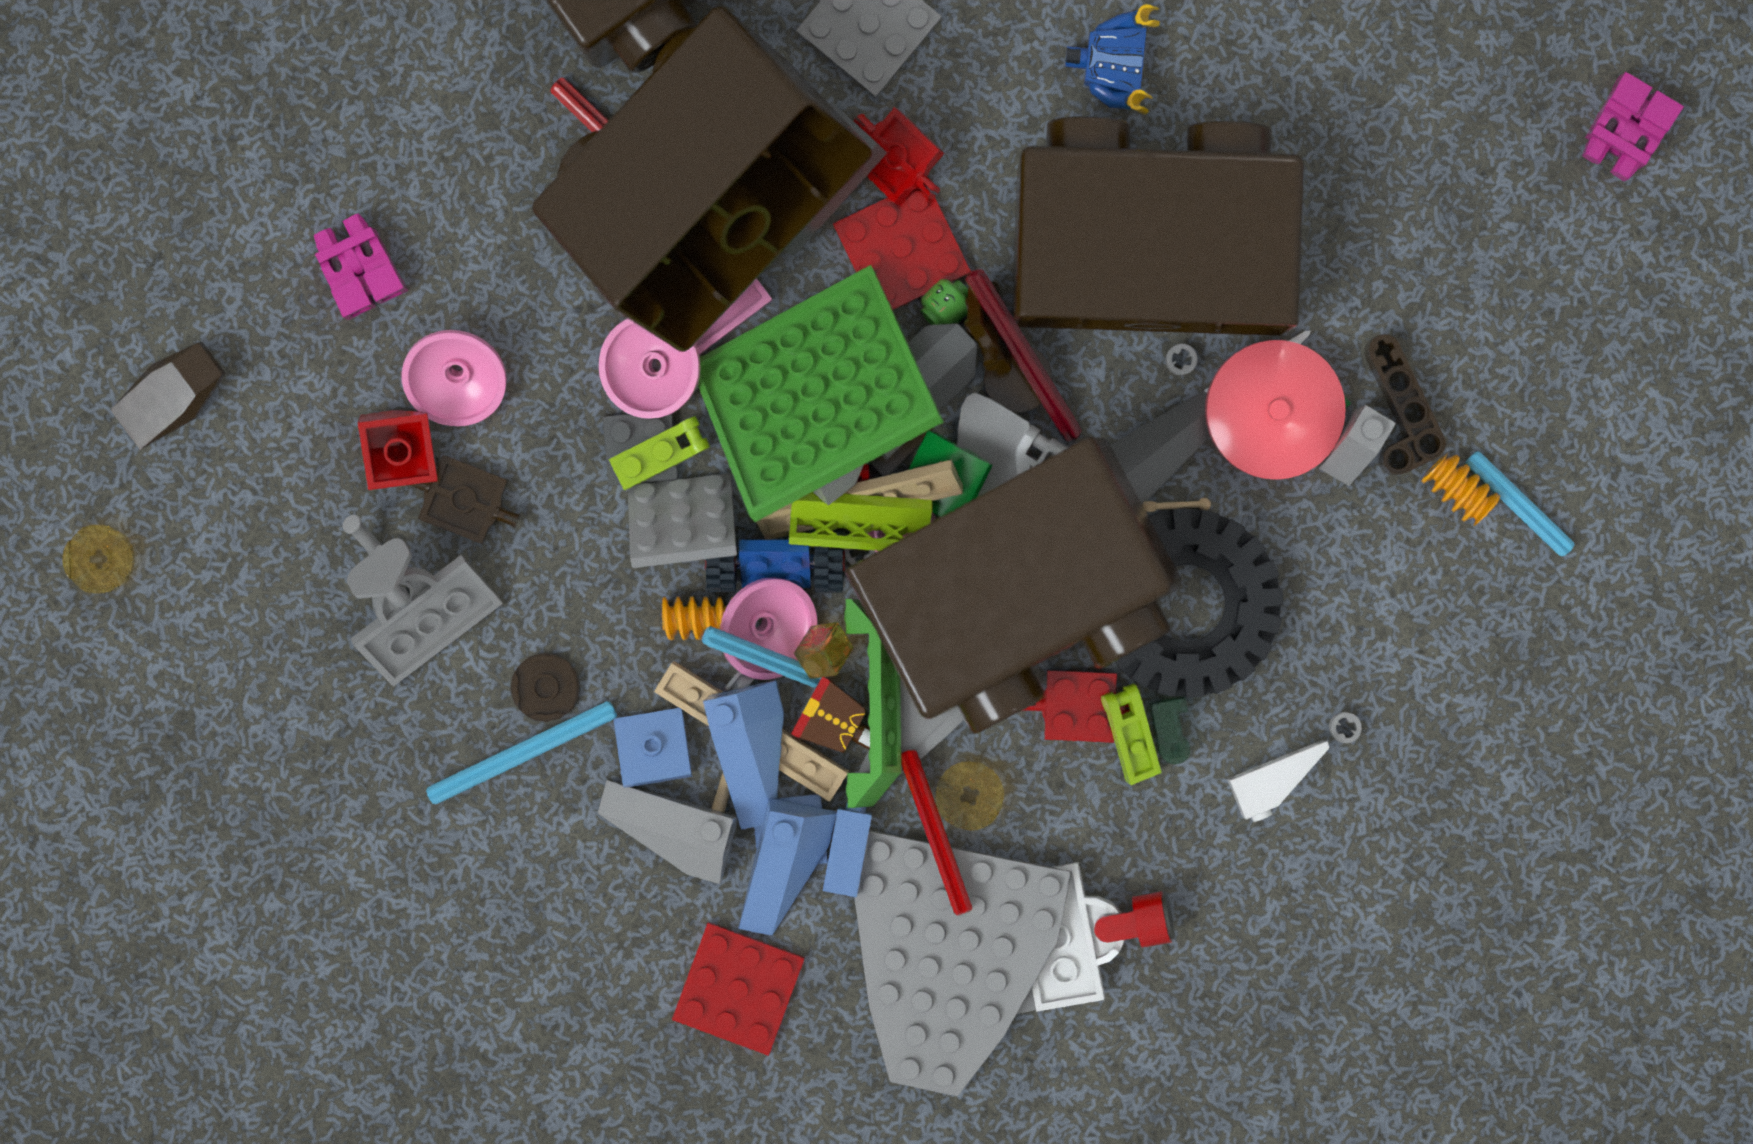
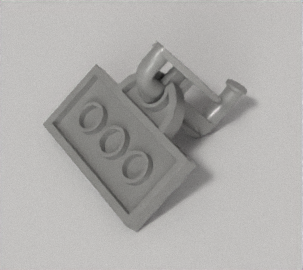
[342,515,503,687]

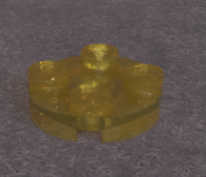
[62,525,135,594]
[935,761,1004,831]

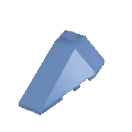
[703,680,784,830]
[739,798,837,935]

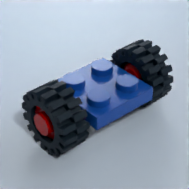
[705,530,845,593]

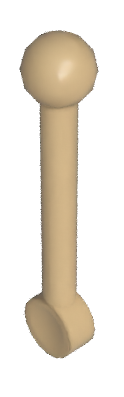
[1143,498,1211,512]

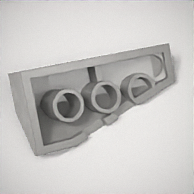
[598,780,738,884]

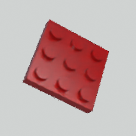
[833,187,971,311]
[672,922,805,1056]

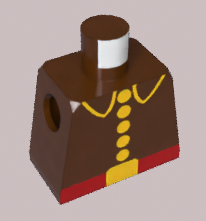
[791,675,870,753]

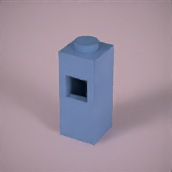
[823,802,872,897]

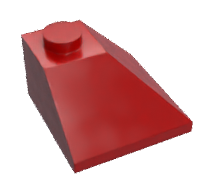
[357,410,438,490]

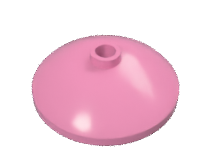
[599,319,701,418]
[402,330,507,426]
[720,578,817,680]

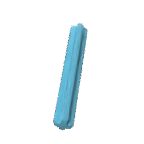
[1465,451,1575,556]
[702,626,822,687]

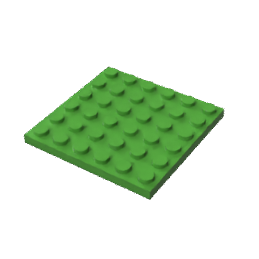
[698,265,944,522]

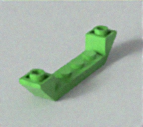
[844,599,901,808]

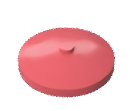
[1205,340,1346,479]

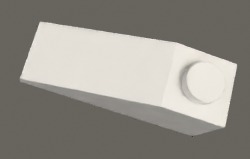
[1227,740,1330,822]

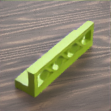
[789,492,932,551]

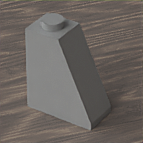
[1319,405,1396,486]

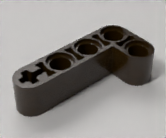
[1364,334,1446,476]

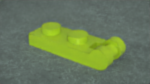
[608,416,711,491]
[1101,683,1162,785]

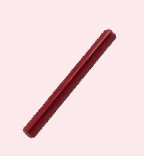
[966,268,1082,442]

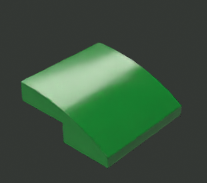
[908,430,993,517]

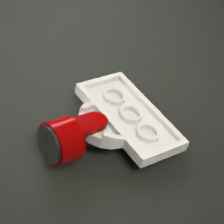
[1032,862,1175,1012]

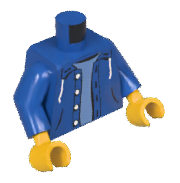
[1065,4,1160,115]

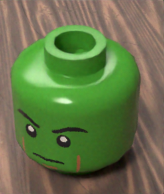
[920,279,968,325]

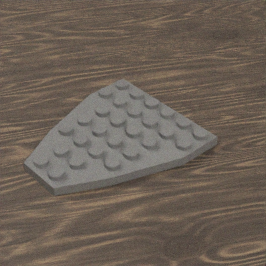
[855,830,1072,1097]

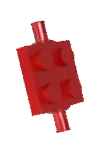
[853,107,945,206]
[1022,670,1130,743]

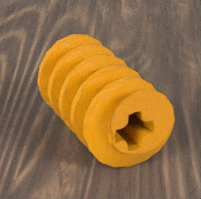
[1421,452,1500,526]
[662,596,733,640]

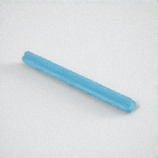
[426,701,617,804]

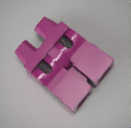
[1582,72,1684,181]
[314,213,409,320]

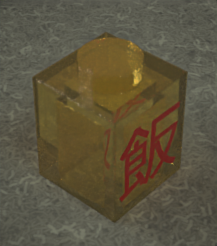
[794,622,854,679]

